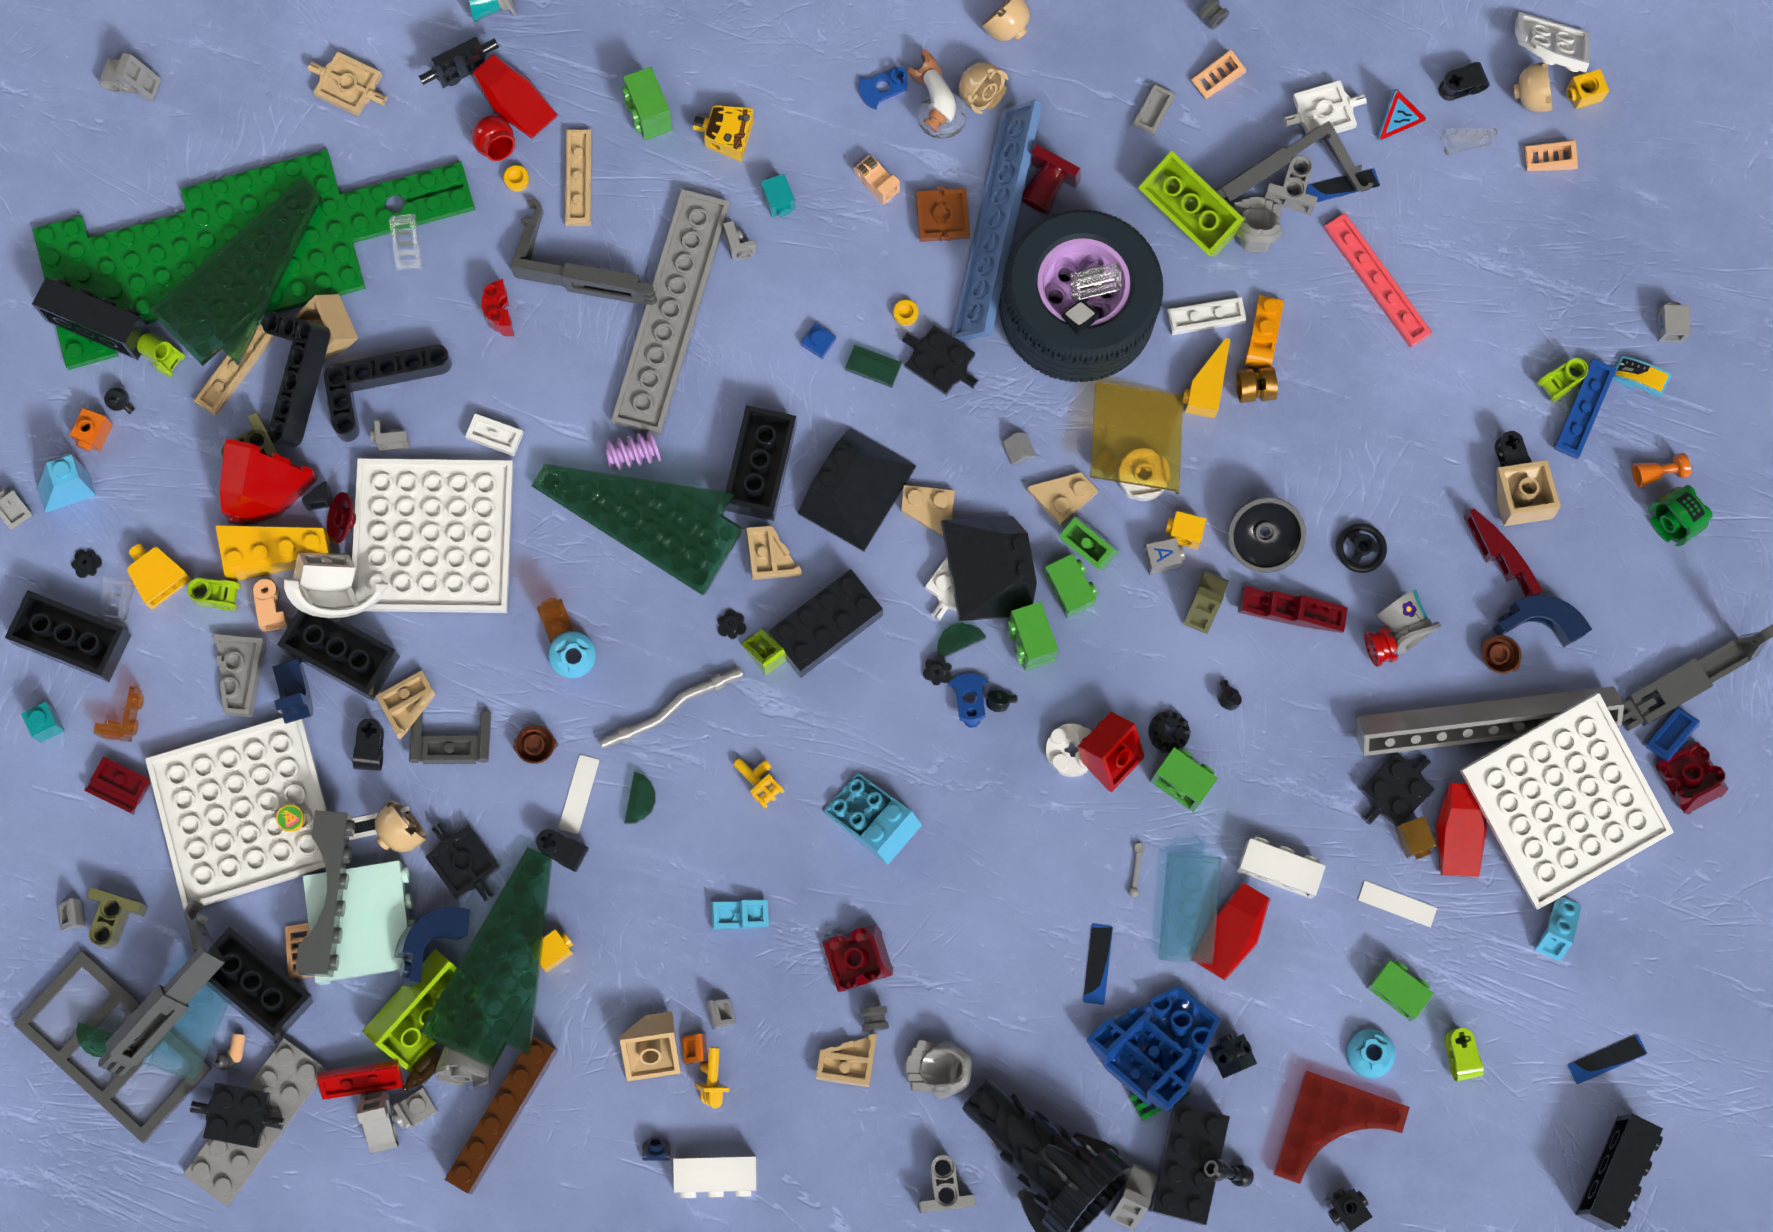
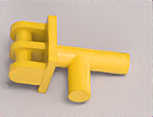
[733,758,784,809]
[694,1047,729,1109]

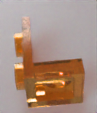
[537,598,574,644]
[93,686,144,742]

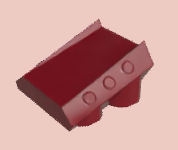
[1655,742,1729,814]
[823,924,893,992]

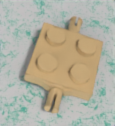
[308,51,388,117]

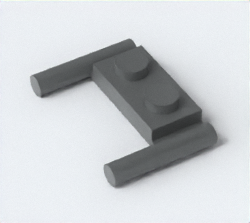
[409,711,491,764]

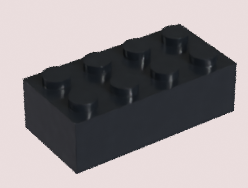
[32,277,152,360]
[723,405,797,521]
[768,569,883,678]
[5,590,131,682]
[277,610,400,701]
[206,927,313,1043]
[1149,1103,1230,1225]
[1575,1113,1663,1230]

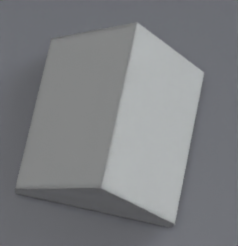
[1003,433,1036,465]
[57,898,86,931]
[706,998,736,1030]

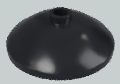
[1228,497,1306,573]

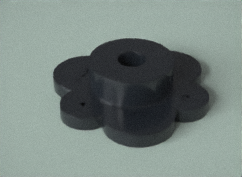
[71,550,102,578]
[717,609,746,639]
[923,655,952,685]

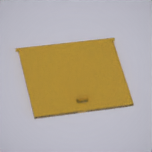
[1090,382,1183,494]

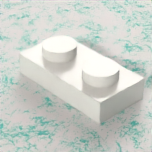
[465,414,524,456]

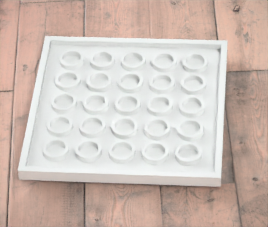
[352,458,514,613]
[1460,693,1674,910]
[145,718,328,910]

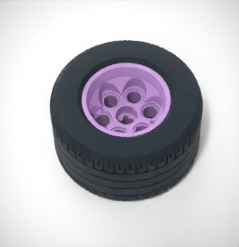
[999,209,1163,382]

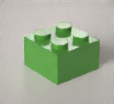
[621,66,673,140]
[1006,602,1059,671]
[1150,747,1218,812]

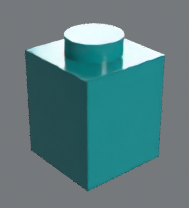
[761,174,795,217]
[21,702,65,743]

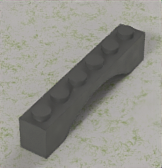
[295,810,355,977]

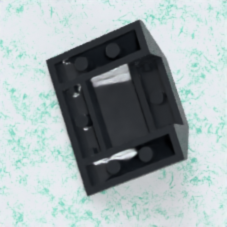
[798,428,916,552]
[941,516,1037,621]

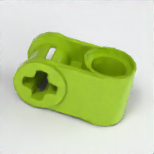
[137,333,186,378]
[1537,358,1588,403]
[187,578,241,611]
[1444,1028,1484,1082]

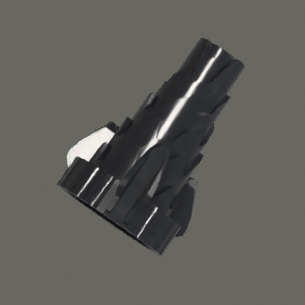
[962,1078,1132,1232]

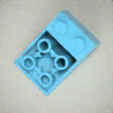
[823,772,922,865]

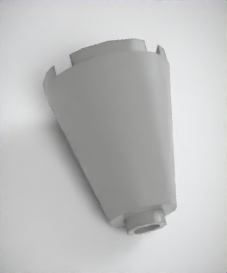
[434,1008,490,1087]

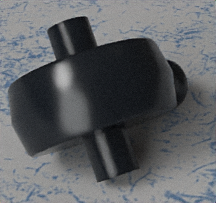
[104,386,135,415]
[1217,680,1242,711]
[986,690,1018,712]

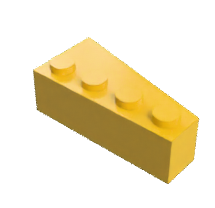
[216,526,332,582]

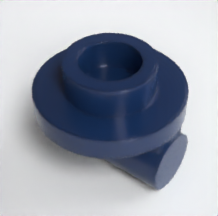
[642,1137,670,1161]

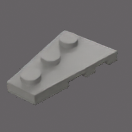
[213,634,266,717]

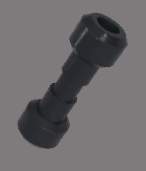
[1203,1158,1254,1187]

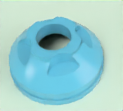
[548,631,596,678]
[1346,1029,1396,1079]

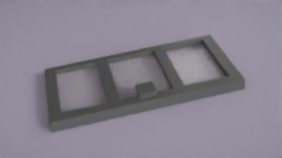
[14,951,212,1143]

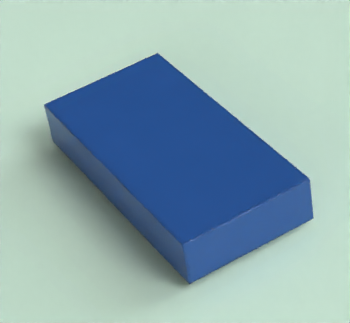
[1646,707,1700,762]

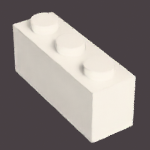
[1236,837,1326,899]
[673,1157,757,1198]

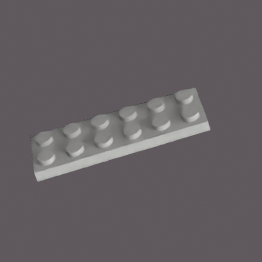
[183,1038,329,1207]

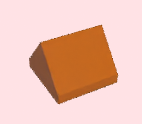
[682,1034,708,1064]

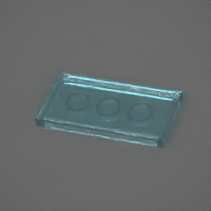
[1158,853,1221,964]
[143,961,228,1082]

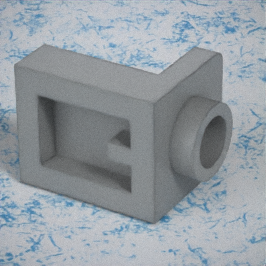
[723,221,756,260]
[370,420,411,452]
[0,488,33,530]
[392,1088,438,1130]

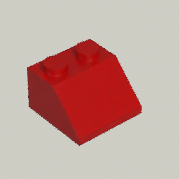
[1077,712,1145,792]

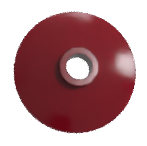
[327,492,356,544]

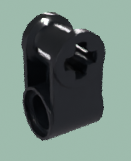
[1438,62,1490,101]
[1494,431,1532,467]
[353,718,384,771]
[536,829,589,872]

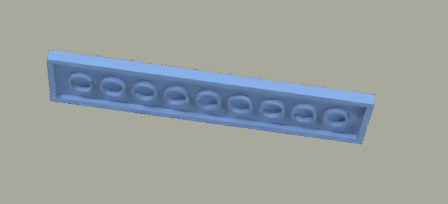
[951,100,1042,342]

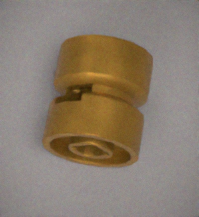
[1236,367,1278,403]

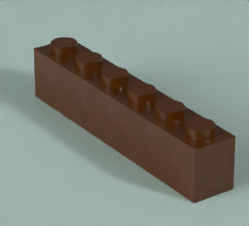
[444,1035,558,1195]

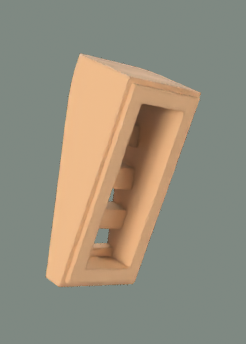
[1191,50,1246,99]
[1525,140,1578,171]
[285,923,315,980]

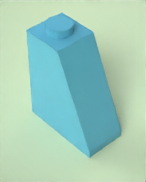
[38,454,96,513]

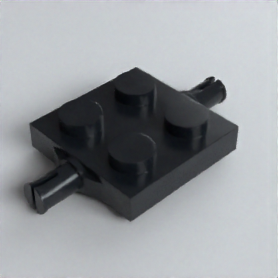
[418,37,499,88]
[902,325,979,396]
[1359,752,1435,827]
[425,823,501,901]
[190,1083,285,1148]

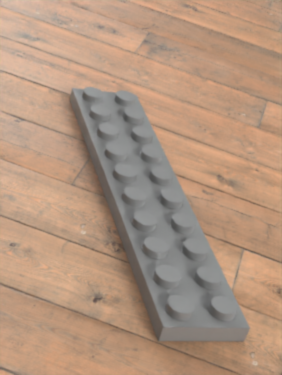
[611,189,730,436]

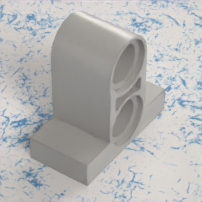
[98,53,161,101]
[1264,155,1318,216]
[357,1090,399,1154]
[919,1155,976,1213]
[1109,1163,1159,1231]

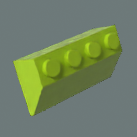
[1138,150,1245,257]
[362,949,482,1072]

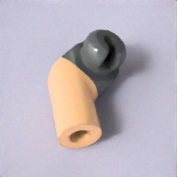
[213,1034,246,1070]

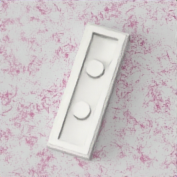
[1167,297,1247,335]

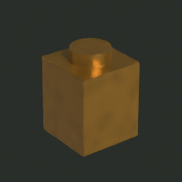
[1395,816,1437,860]

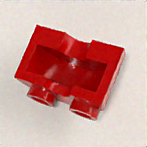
[481,279,514,336]

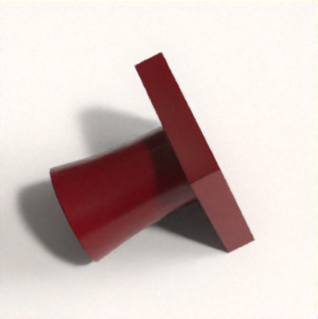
[1021,144,1081,215]

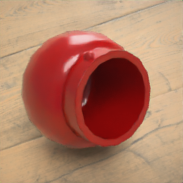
[471,115,515,161]

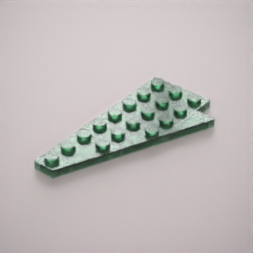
[149,178,322,366]
[532,464,744,595]
[420,847,552,1069]

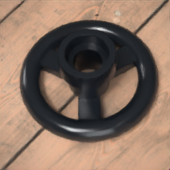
[1336,523,1387,573]

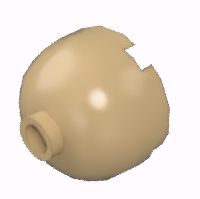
[982,0,1031,41]
[959,62,1008,114]
[1514,62,1553,113]
[375,800,427,853]

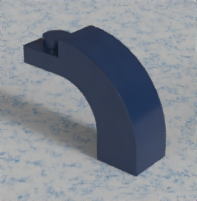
[1493,595,1592,647]
[272,659,313,724]
[394,907,470,987]

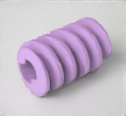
[605,431,661,473]

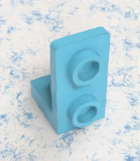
[1535,896,1581,961]

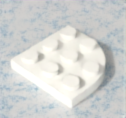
[1515,12,1590,73]

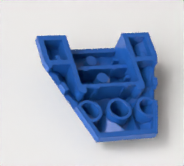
[1087,985,1220,1111]

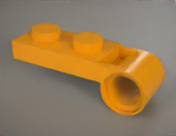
[1244,295,1284,368]

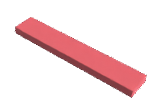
[1323,213,1432,347]

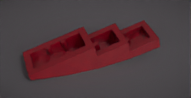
[1464,508,1543,597]
[1238,586,1348,633]

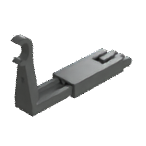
[1215,121,1374,202]
[511,199,657,305]
[1622,624,1773,731]
[98,900,225,1077]

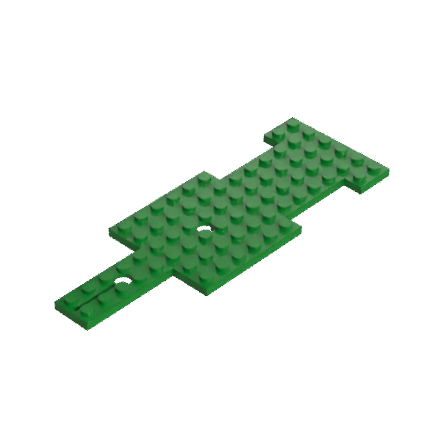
[32,149,475,370]

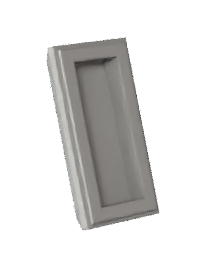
[1132,83,1176,135]

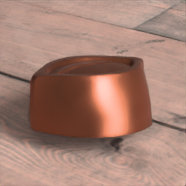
[1480,635,1521,674]
[513,725,558,764]

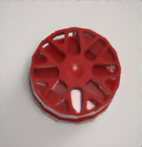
[1364,626,1398,667]

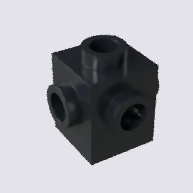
[1209,1033,1257,1079]
[1327,1187,1373,1232]

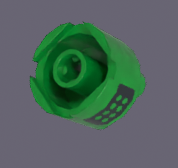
[1648,485,1713,546]

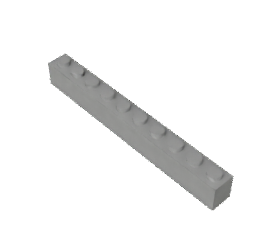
[1356,686,1624,756]

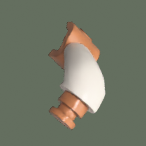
[907,49,956,133]

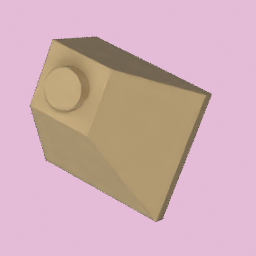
[619,1011,681,1081]

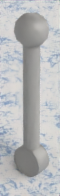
[1129,843,1145,898]

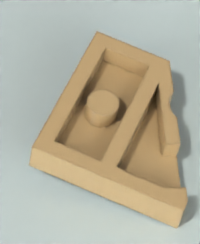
[1027,472,1098,526]
[901,485,955,539]
[745,526,802,580]
[376,670,436,739]
[816,1034,877,1087]

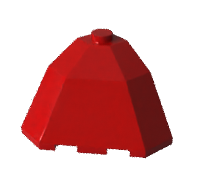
[220,438,318,526]

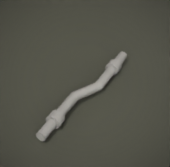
[599,668,743,749]

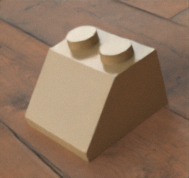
[294,294,358,360]
[1497,460,1561,526]

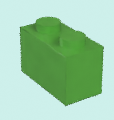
[1059,517,1120,570]
[1044,554,1098,618]
[1367,960,1434,1021]

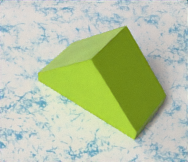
[741,629,786,676]

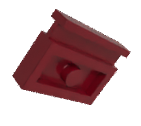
[84,756,151,815]

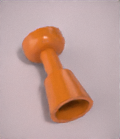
[1632,453,1691,488]

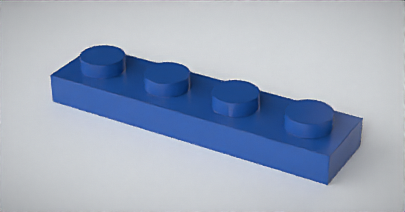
[1554,358,1616,459]

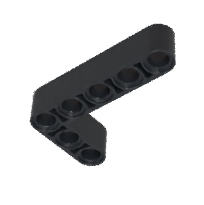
[262,311,330,447]
[324,345,452,442]

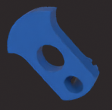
[858,67,908,110]
[948,673,987,728]

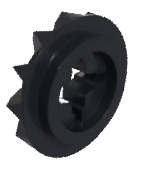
[1148,711,1191,753]

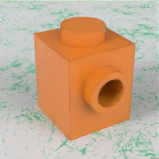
[69,408,113,452]

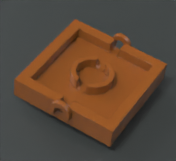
[916,186,970,242]

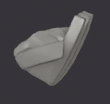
[1234,197,1283,253]
[904,1040,972,1099]

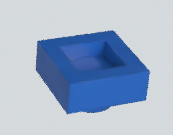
[801,323,836,359]

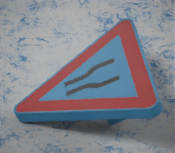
[1377,89,1427,141]

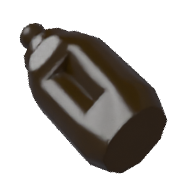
[402,1047,441,1091]

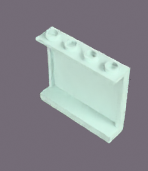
[303,861,414,985]

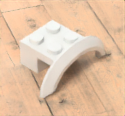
[284,552,388,618]

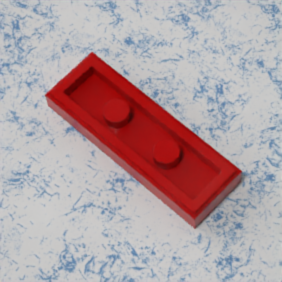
[316,1060,404,1100]

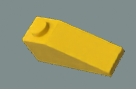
[1182,338,1230,418]

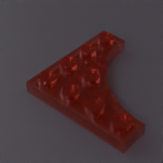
[1273,1071,1410,1184]

